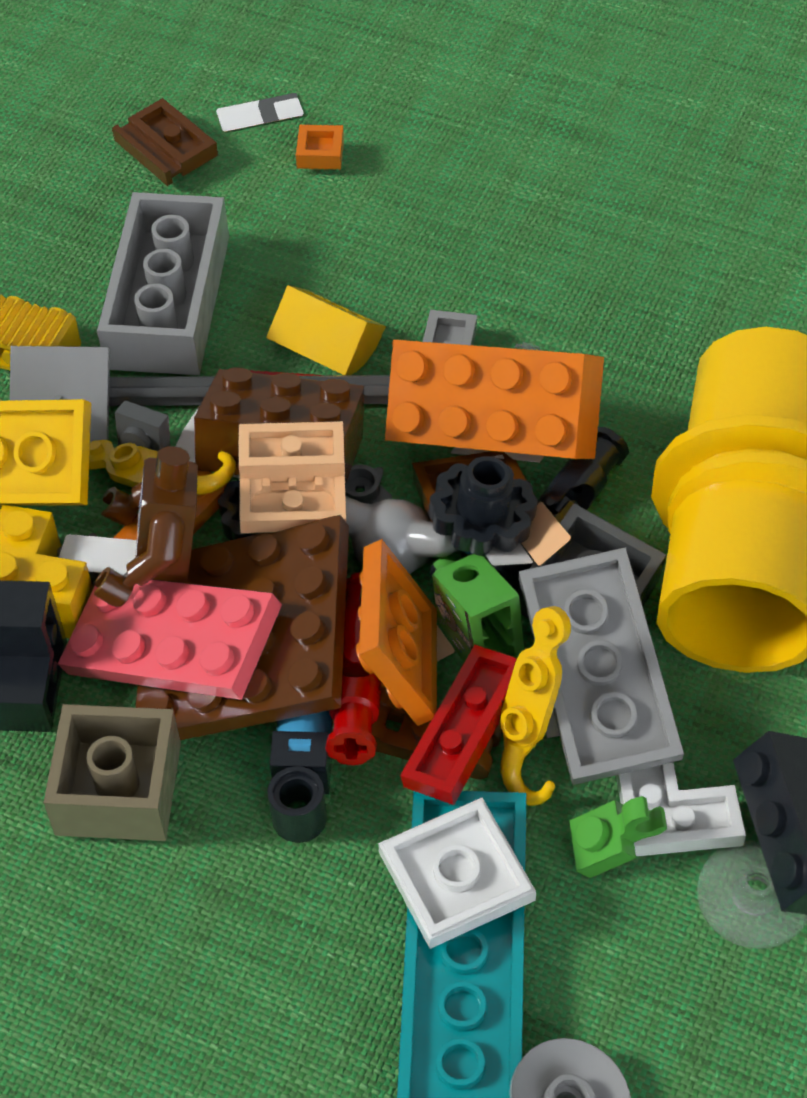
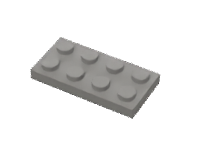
[519,547,684,785]

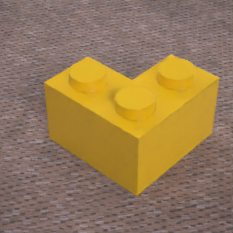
[0,504,93,639]

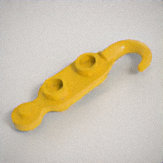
[89,440,236,495]
[500,606,571,806]

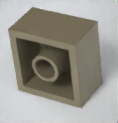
[43,704,181,841]

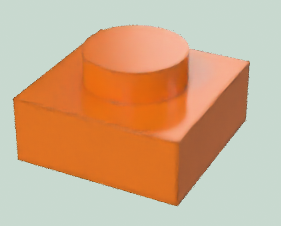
[296,125,344,169]

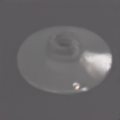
[697,841,807,949]

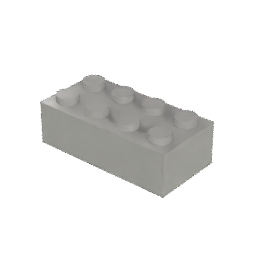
[97,192,229,375]

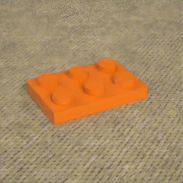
[356,539,437,726]

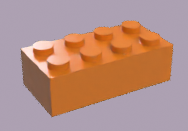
[385,340,604,459]

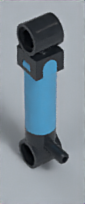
[267,711,332,843]

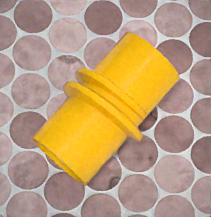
[651,326,807,673]

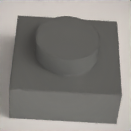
[115,400,171,451]

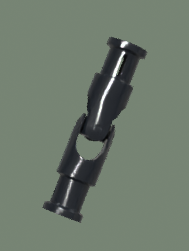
[489,427,629,593]

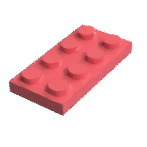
[58,580,282,700]

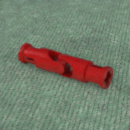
[326,572,382,766]

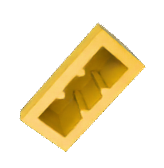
[266,285,386,375]

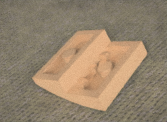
[239,421,346,534]

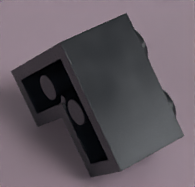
[0,581,67,732]

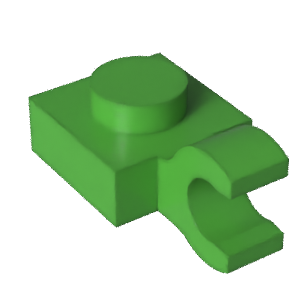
[569,796,667,878]

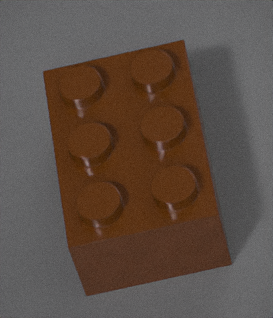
[194,367,365,485]

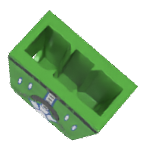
[430,554,524,662]

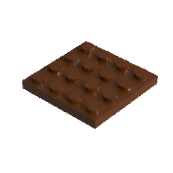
[135,515,349,740]

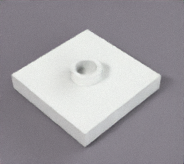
[378,798,536,949]

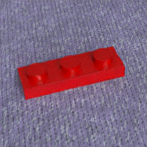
[400,645,517,805]

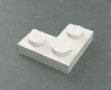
[616,762,746,856]

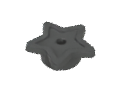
[345,465,392,504]

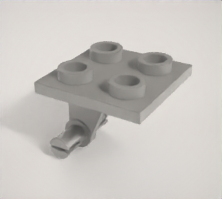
[10,346,110,442]

